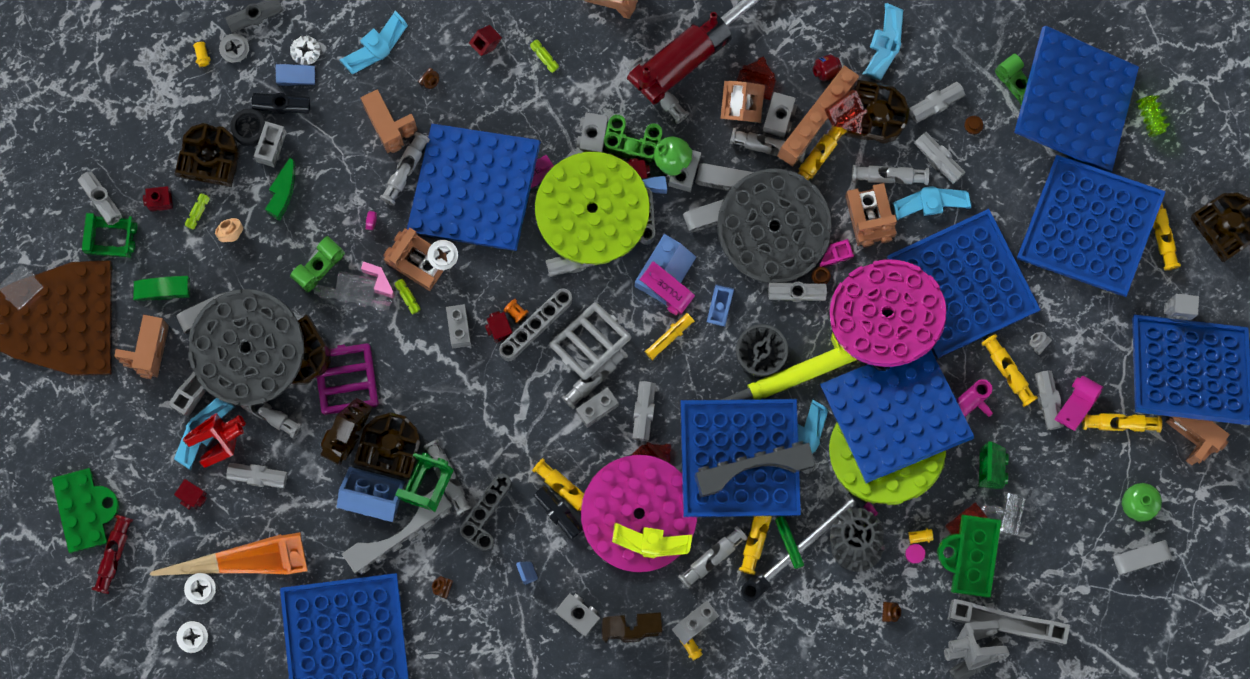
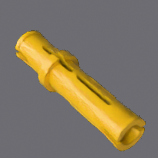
[644,313,695,360]

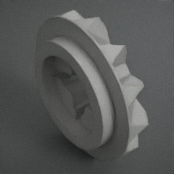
[219,34,250,63]

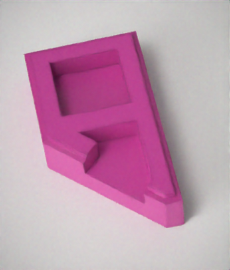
[819,239,854,267]

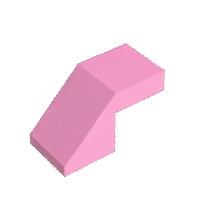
[361,262,395,298]

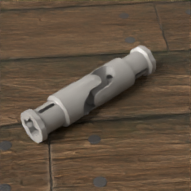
[628,57,689,124]
[730,128,806,163]
[379,132,430,206]
[852,165,929,185]
[561,348,628,409]
[241,402,302,439]
[423,439,472,516]
[678,526,748,589]

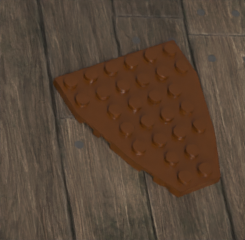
[0,261,112,376]

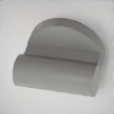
[1030,332,1052,355]

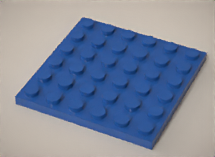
[1014,26,1139,172]
[407,123,541,251]
[1017,155,1166,297]
[886,209,1041,359]
[1132,315,1250,425]
[820,349,974,483]
[680,399,801,517]
[280,573,409,679]

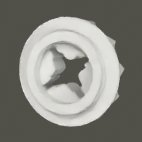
[290,36,320,65]
[427,240,458,271]
[184,573,216,604]
[176,621,208,653]

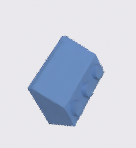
[635,234,696,305]
[336,467,405,522]

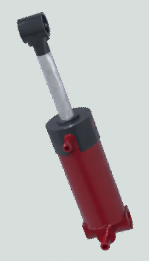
[627,0,759,104]

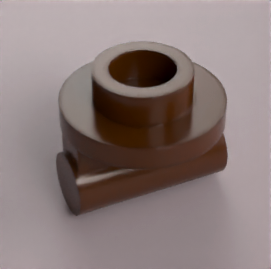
[417,67,439,89]
[432,576,453,599]
[882,602,901,622]

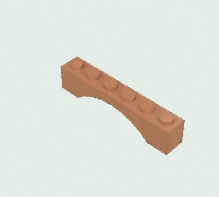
[777,65,859,167]

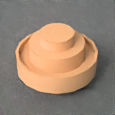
[215,218,243,242]

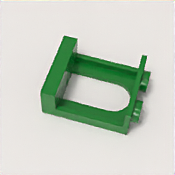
[82,213,138,258]
[395,453,454,512]

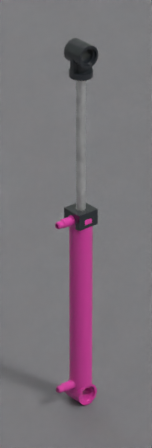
[740,379,993,602]

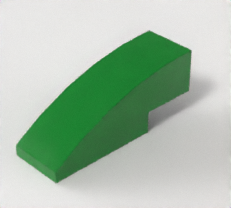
[265,158,295,221]
[133,276,190,301]

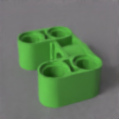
[995,54,1028,105]
[604,114,662,163]
[290,236,345,293]

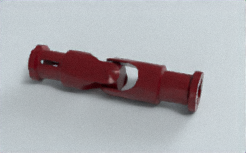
[92,515,133,595]

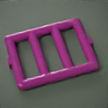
[317,343,379,415]

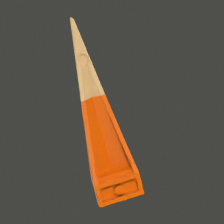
[150,532,308,576]

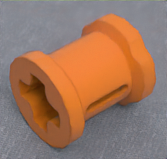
[503,299,529,324]

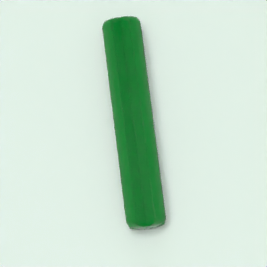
[775,516,804,569]

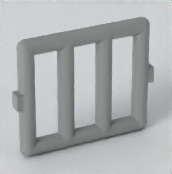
[549,302,631,380]

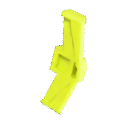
[612,523,692,558]

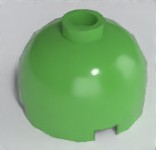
[653,136,692,176]
[1122,483,1162,522]

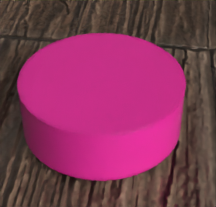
[366,211,377,231]
[905,544,925,564]

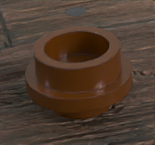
[964,116,983,135]
[811,267,831,284]

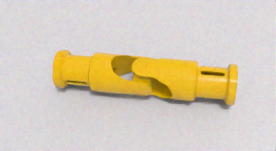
[798,122,847,180]
[1153,203,1181,271]
[981,334,1038,407]
[1082,413,1162,433]
[532,458,584,511]
[739,516,772,575]

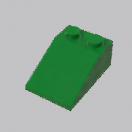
[979,441,1009,489]

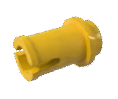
[193,42,211,67]
[908,528,933,544]
[680,638,703,661]

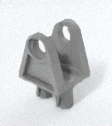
[944,621,1010,670]

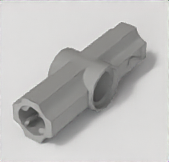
[909,82,965,123]
[914,132,965,184]
[78,172,122,225]
[546,256,595,277]
[768,282,827,302]
[1035,370,1064,430]
[632,381,656,441]
[226,463,287,489]

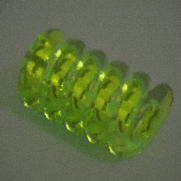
[1136,95,1170,137]

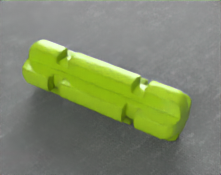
[530,40,559,73]
[185,193,210,230]
[395,279,421,314]

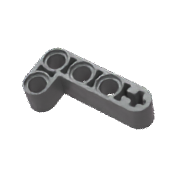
[460,474,511,552]

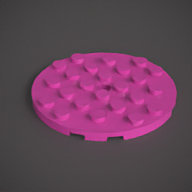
[830,260,946,367]
[581,455,697,572]

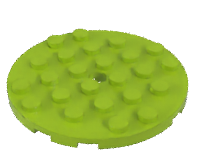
[535,152,650,265]
[829,423,946,505]

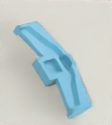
[862,3,904,80]
[339,11,408,74]
[892,186,971,221]
[174,398,235,471]
[798,400,829,453]

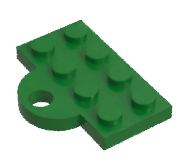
[52,468,119,554]
[937,514,1001,598]

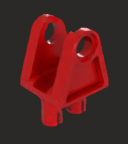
[183,413,246,468]

